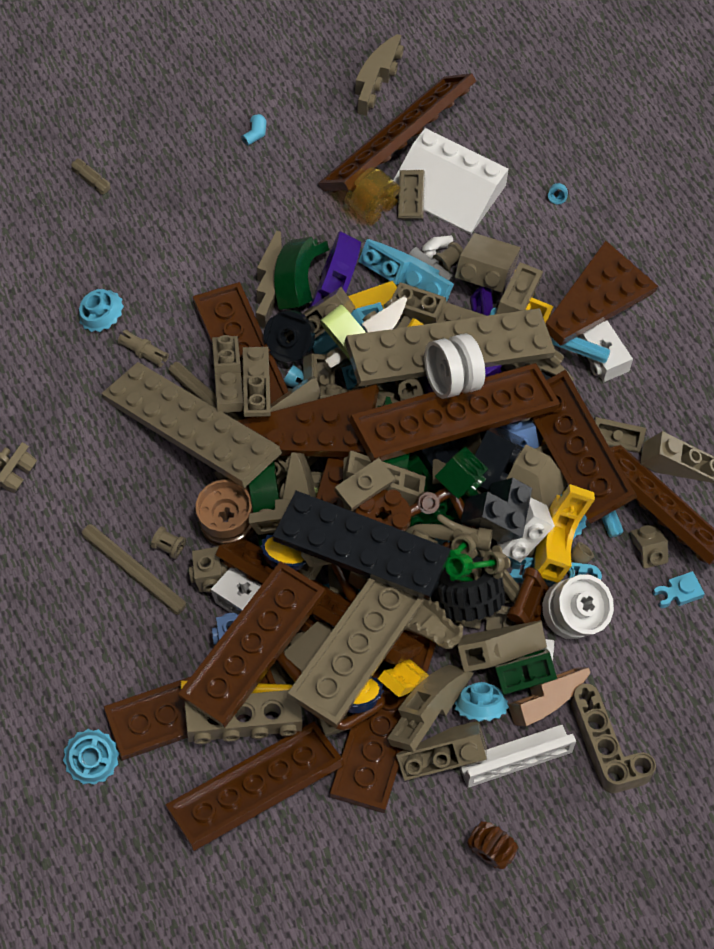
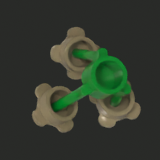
[445,529,511,582]

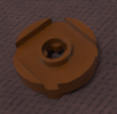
[356,489,411,531]

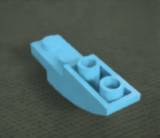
[358,239,454,301]

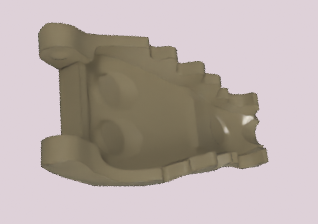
[405,598,463,649]

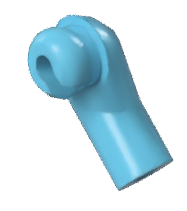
[241,114,267,146]

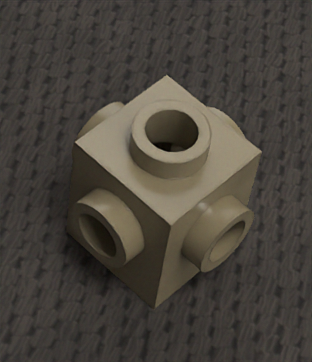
[189,546,229,592]

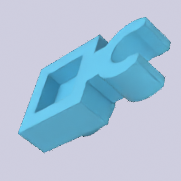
[653,571,705,608]

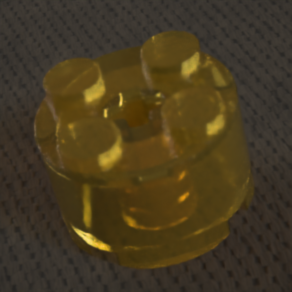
[345,166,401,226]

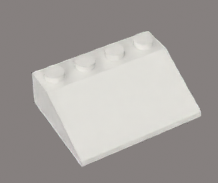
[387,128,509,235]

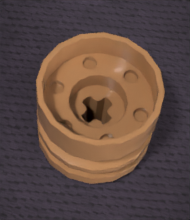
[196,480,255,547]

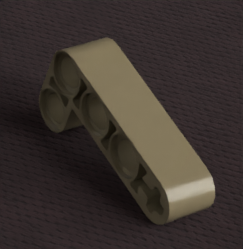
[571,684,656,793]

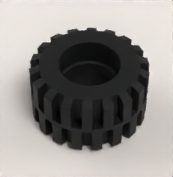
[435,556,505,621]

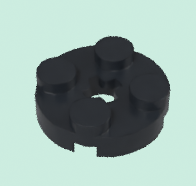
[264,310,315,362]

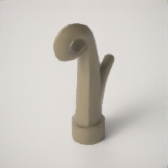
[406,514,493,551]

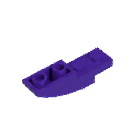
[309,231,361,308]

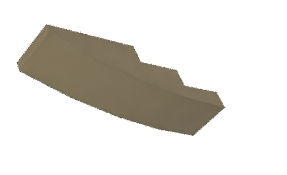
[256,230,282,328]

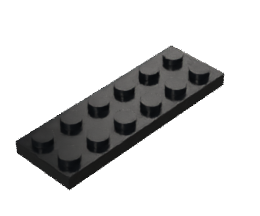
[273,490,451,601]

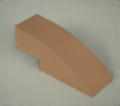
[508,667,590,726]

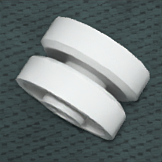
[424,333,485,399]
[542,574,614,639]

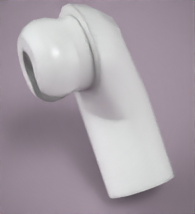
[422,235,453,259]

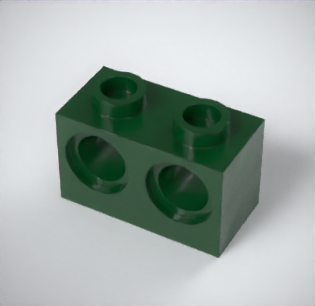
[434,447,488,499]
[494,648,557,695]

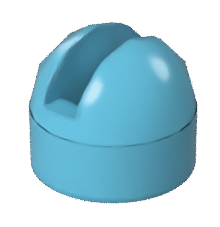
[548,183,568,204]
[284,365,304,388]

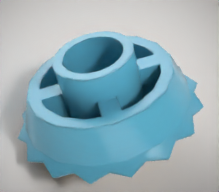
[79,289,124,332]
[454,682,509,722]
[63,729,119,784]

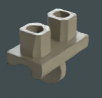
[0,442,37,493]

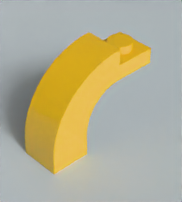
[535,484,595,583]

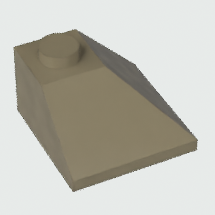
[507,444,568,509]

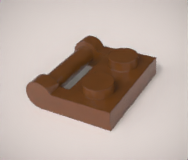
[507,567,549,625]

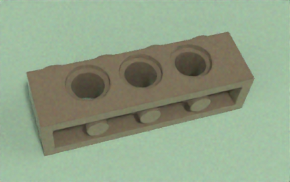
[185,690,302,744]

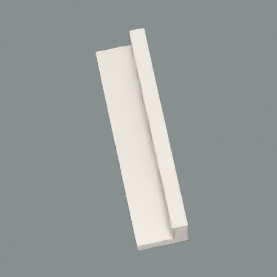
[459,725,576,788]

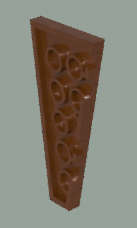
[545,241,658,346]
[238,384,379,457]

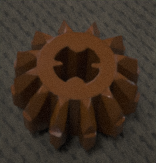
[467,821,518,869]

